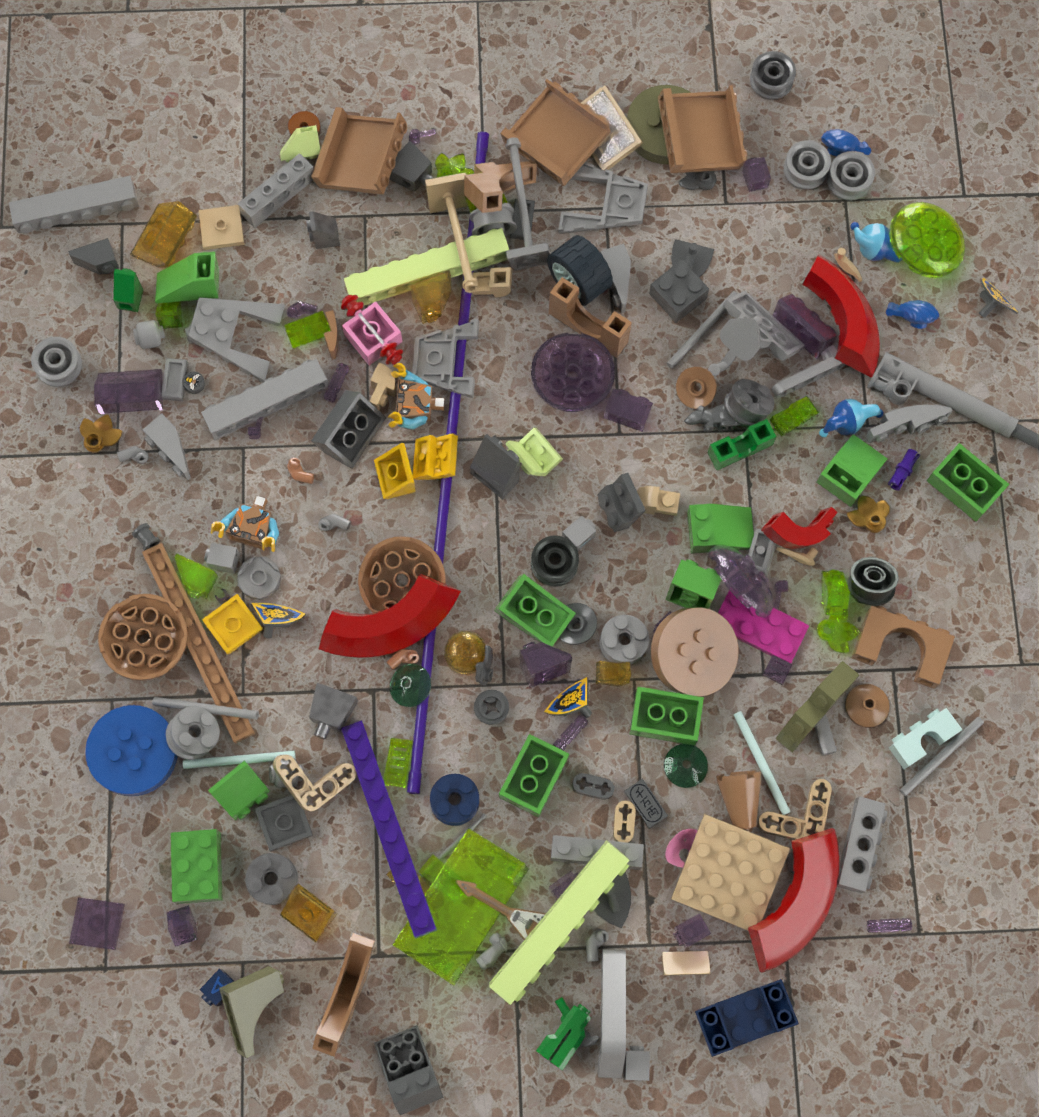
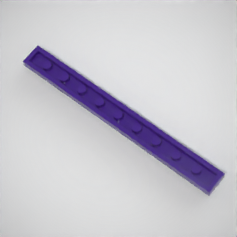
[341,720,437,939]

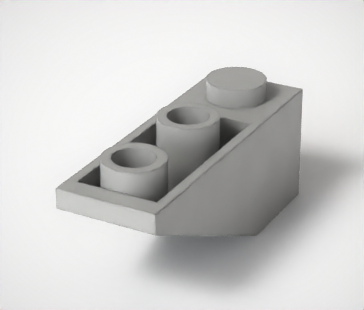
[601,243,631,313]
[142,413,191,480]

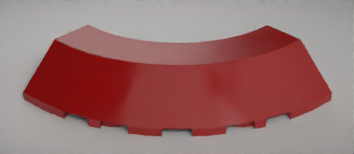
[802,254,880,378]
[318,574,461,658]

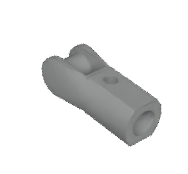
[814,715,837,756]

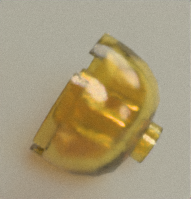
[444,630,486,675]

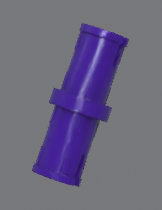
[888,449,920,491]

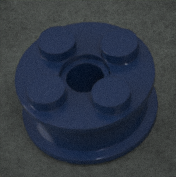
[430,773,479,826]

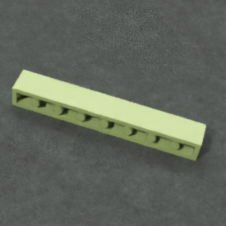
[344,228,509,305]
[489,840,629,1005]

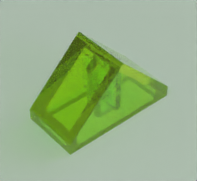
[155,301,182,329]

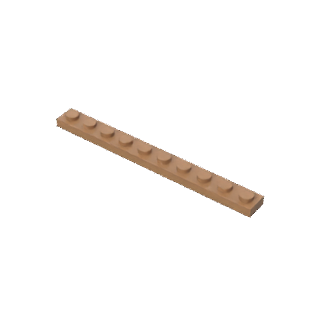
[142,543,255,744]

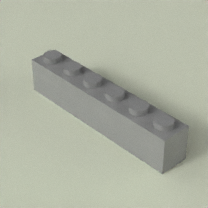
[9,176,139,233]
[201,358,329,440]

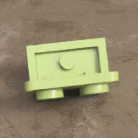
[505,428,563,476]

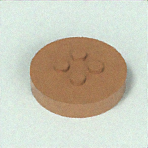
[651,607,739,696]

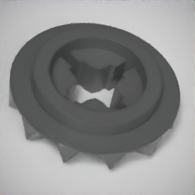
[474,690,509,725]

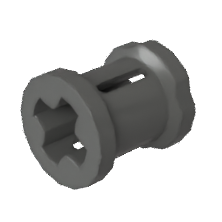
[132,523,161,551]

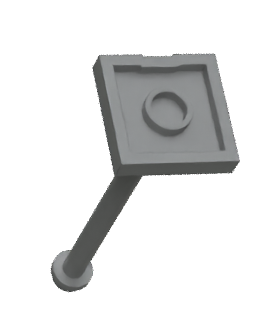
[506,138,552,271]

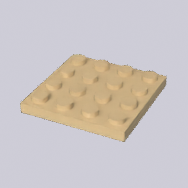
[671,814,790,930]

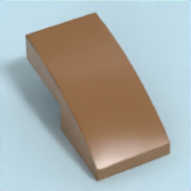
[324,310,339,360]

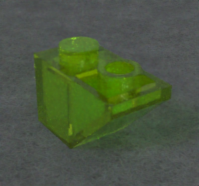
[821,569,850,616]

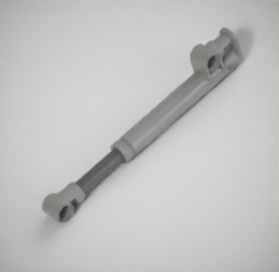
[867,352,1039,450]

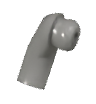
[318,514,351,531]

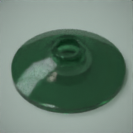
[390,664,431,707]
[664,744,708,788]

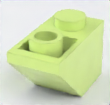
[280,125,321,162]

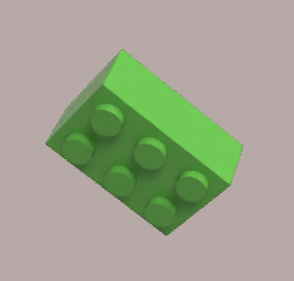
[927,443,1009,522]
[665,559,723,609]
[629,687,704,746]
[499,734,569,818]
[171,829,223,904]

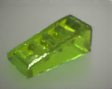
[383,738,413,788]

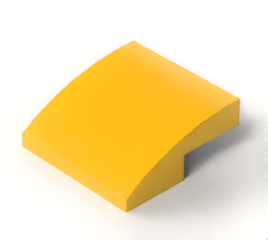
[413,433,458,480]

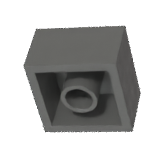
[649,260,709,323]

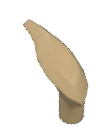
[834,248,862,282]
[776,547,818,566]

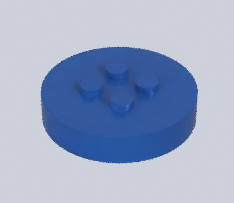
[85,705,178,797]

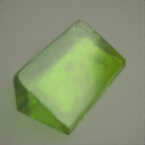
[284,311,331,349]

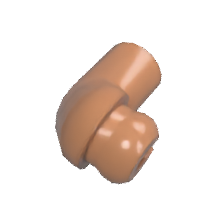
[287,458,314,484]
[386,649,419,670]

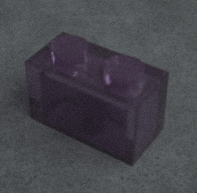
[604,389,653,432]

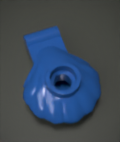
[821,129,871,156]
[885,300,939,329]

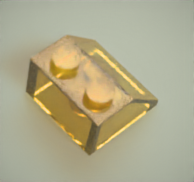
[411,270,452,324]

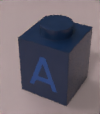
[199,968,234,1006]

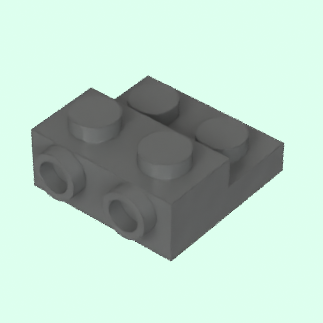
[597,473,646,532]

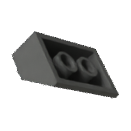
[311,390,386,468]

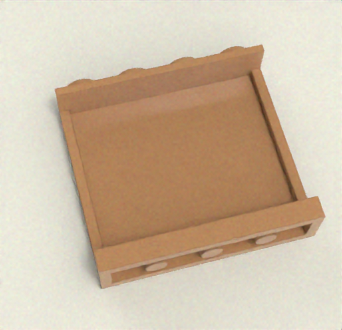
[500,79,611,186]
[658,85,747,173]
[311,107,407,195]

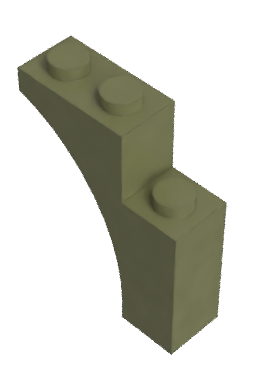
[775,661,859,753]

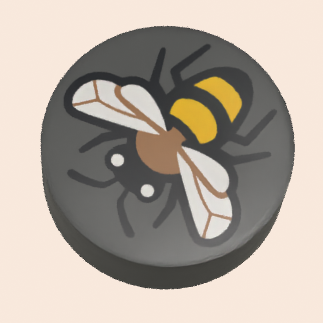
[183,371,205,394]

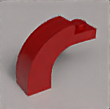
[761,507,838,549]

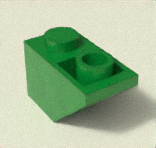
[113,268,144,312]

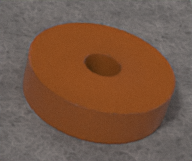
[288,111,321,137]

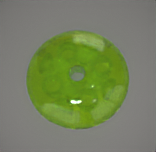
[889,202,965,278]

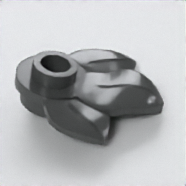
[679,171,717,190]
[475,645,493,686]

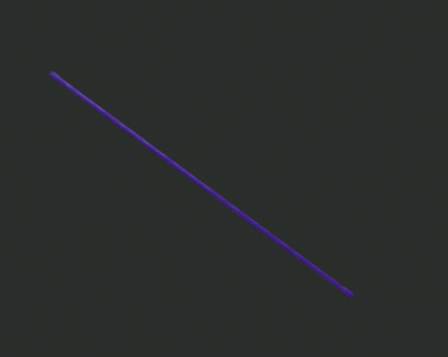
[407,132,489,794]

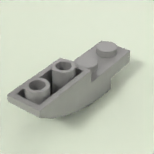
[866,405,952,443]

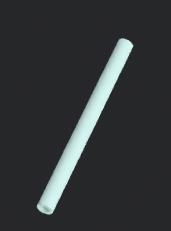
[734,711,791,815]
[183,751,296,769]

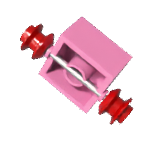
[341,295,403,366]

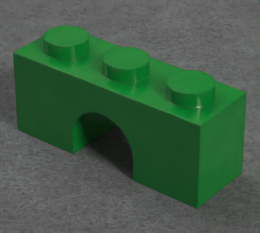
[707,419,777,471]

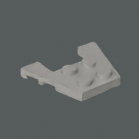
[412,319,479,398]

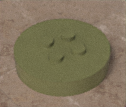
[627,85,691,165]

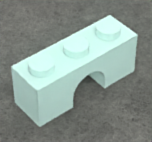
[888,708,962,769]

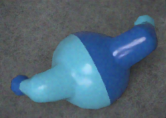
[850,222,909,263]
[819,399,884,437]

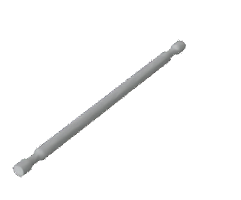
[418,813,487,880]

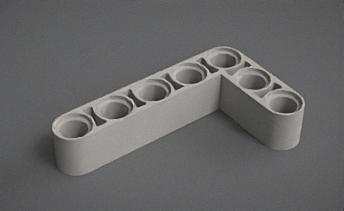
[598,949,626,1079]

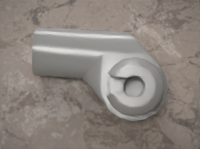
[117,446,149,464]
[586,929,608,962]

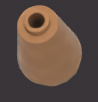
[716,771,761,832]

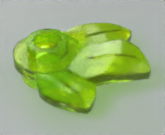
[435,153,474,178]
[817,610,860,653]

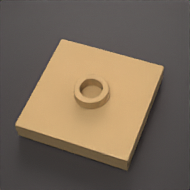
[199,205,245,250]

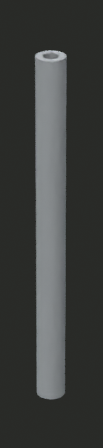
[667,291,738,369]
[152,697,259,720]
[900,717,984,796]

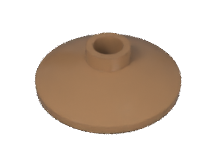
[676,366,717,409]
[845,684,890,728]

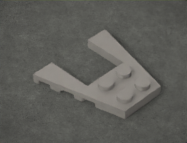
[558,162,648,234]
[187,298,285,383]

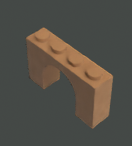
[549,277,632,358]
[851,606,955,689]

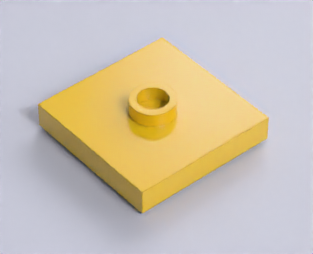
[202,594,264,655]

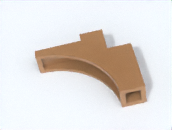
[464,161,537,213]
[312,933,375,1057]

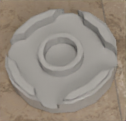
[237,557,281,600]

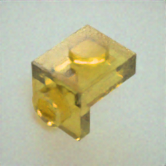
[596,661,631,687]

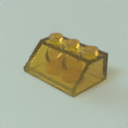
[130,201,197,268]

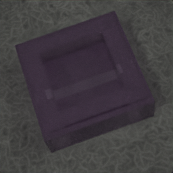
[763,655,792,685]

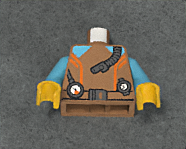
[388,363,444,430]
[210,496,279,552]

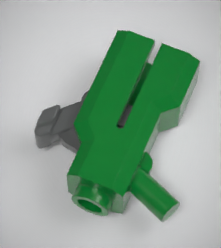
[536,997,599,1071]

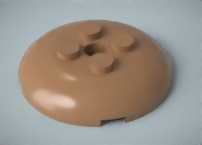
[358,536,446,613]
[98,594,188,681]

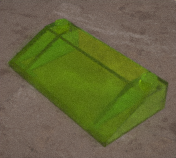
[393,828,529,986]

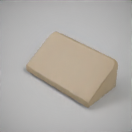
[662,951,710,976]

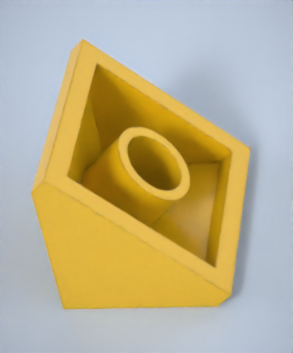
[374,443,416,499]

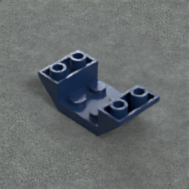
[695,979,799,1057]

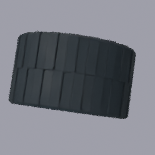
[547,235,613,306]

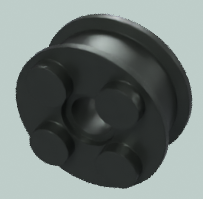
[531,535,579,587]
[847,557,899,606]

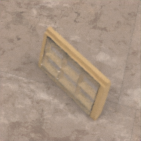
[581,86,643,171]

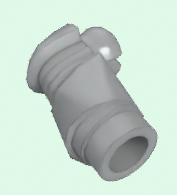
[476,933,508,971]

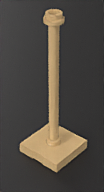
[425,173,478,293]

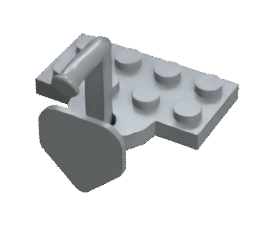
[708,291,805,376]

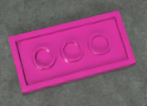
[718,587,809,665]

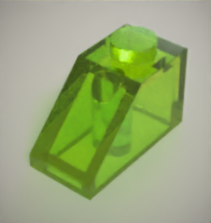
[175,553,218,599]

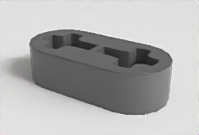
[572,773,615,800]

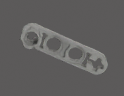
[771,345,846,398]

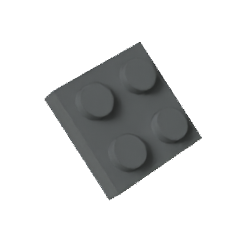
[255,795,313,852]

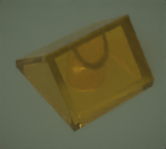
[280,883,338,943]

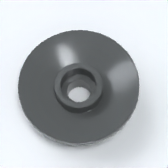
[559,603,597,645]

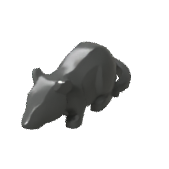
[684,404,745,432]

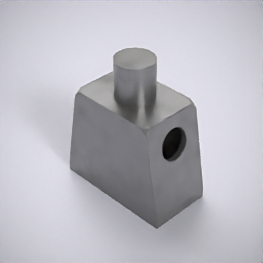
[309,683,358,740]

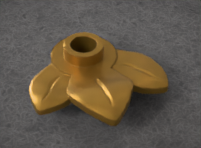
[80,414,122,453]
[847,496,890,533]

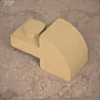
[472,267,512,298]
[369,363,396,410]
[637,486,680,516]

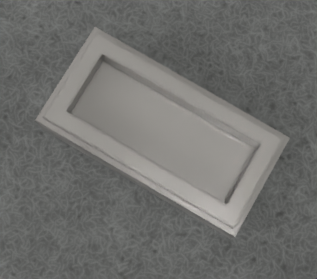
[161,358,188,401]

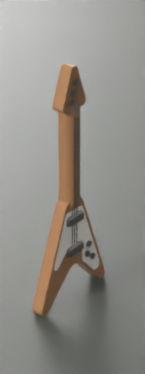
[456,880,546,940]

